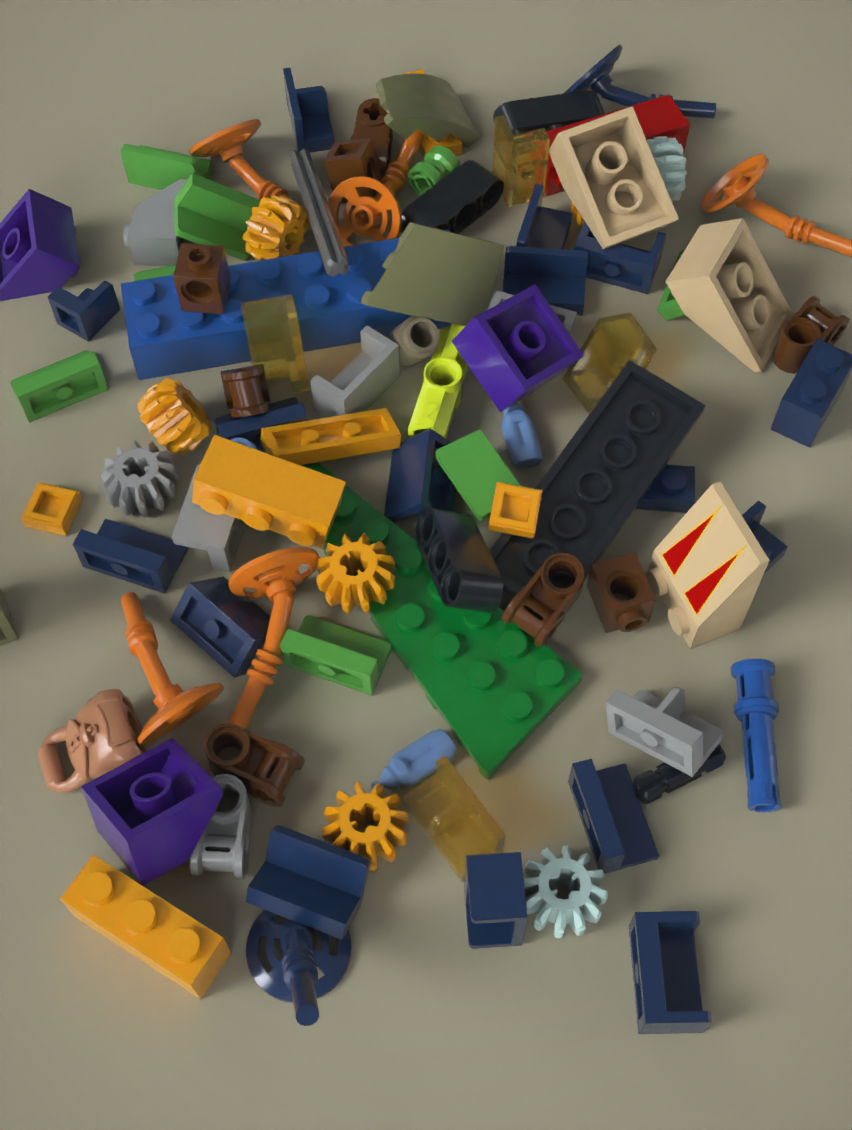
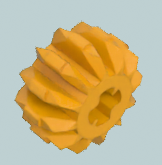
[243,195,308,261]
[137,378,212,455]
[316,533,396,615]
[322,781,409,871]

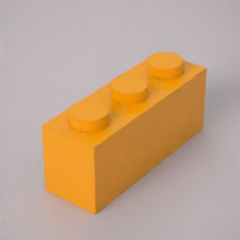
[192,435,346,549]
[60,854,232,1000]

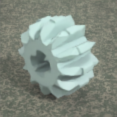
[647,136,688,202]
[524,845,608,938]

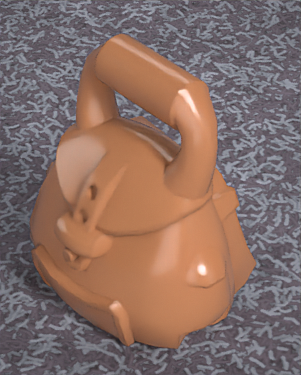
[37,689,148,793]

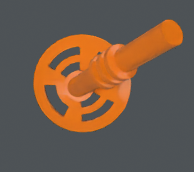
[189,119,312,229]
[327,129,424,247]
[700,154,852,258]
[228,547,320,729]
[121,592,224,746]

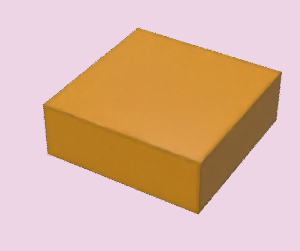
[21,482,83,536]
[488,482,542,538]

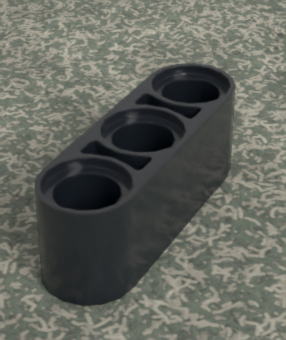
[493,91,605,154]
[400,160,504,234]
[415,506,503,613]

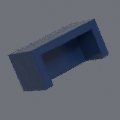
[574,221,666,294]
[464,852,528,949]
[629,911,712,1034]

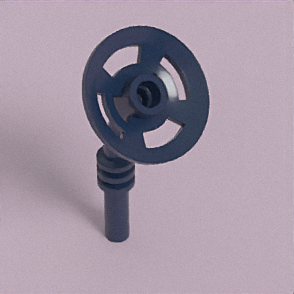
[563,44,716,119]
[246,910,352,1026]

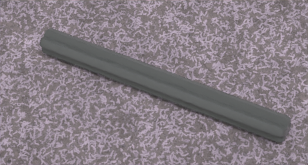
[290,148,349,277]

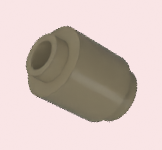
[388,316,439,367]

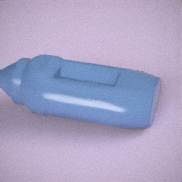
[501,403,543,469]
[371,729,458,789]

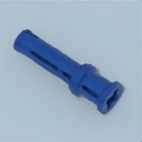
[730,659,782,812]

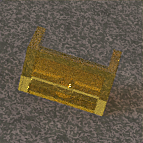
[562,313,657,414]

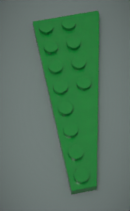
[301,462,583,780]

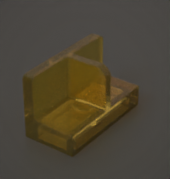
[492,115,550,207]
[241,295,310,393]
[403,755,506,883]

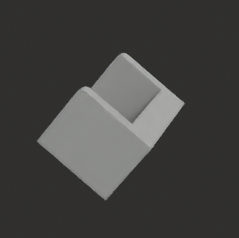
[310,326,400,417]

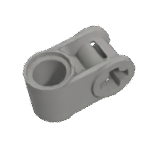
[190,774,253,879]

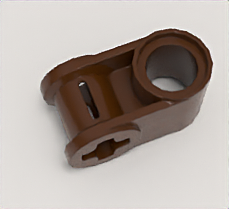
[350,98,393,174]
[772,295,850,374]
[221,364,270,417]
[501,553,584,648]
[205,723,305,807]

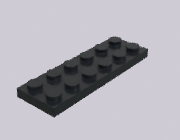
[490,359,706,597]

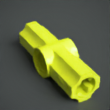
[408,324,469,439]

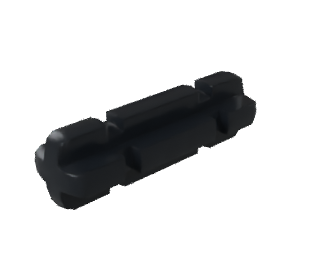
[633,744,726,804]

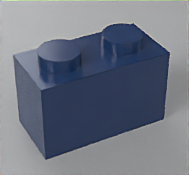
[770,339,852,448]

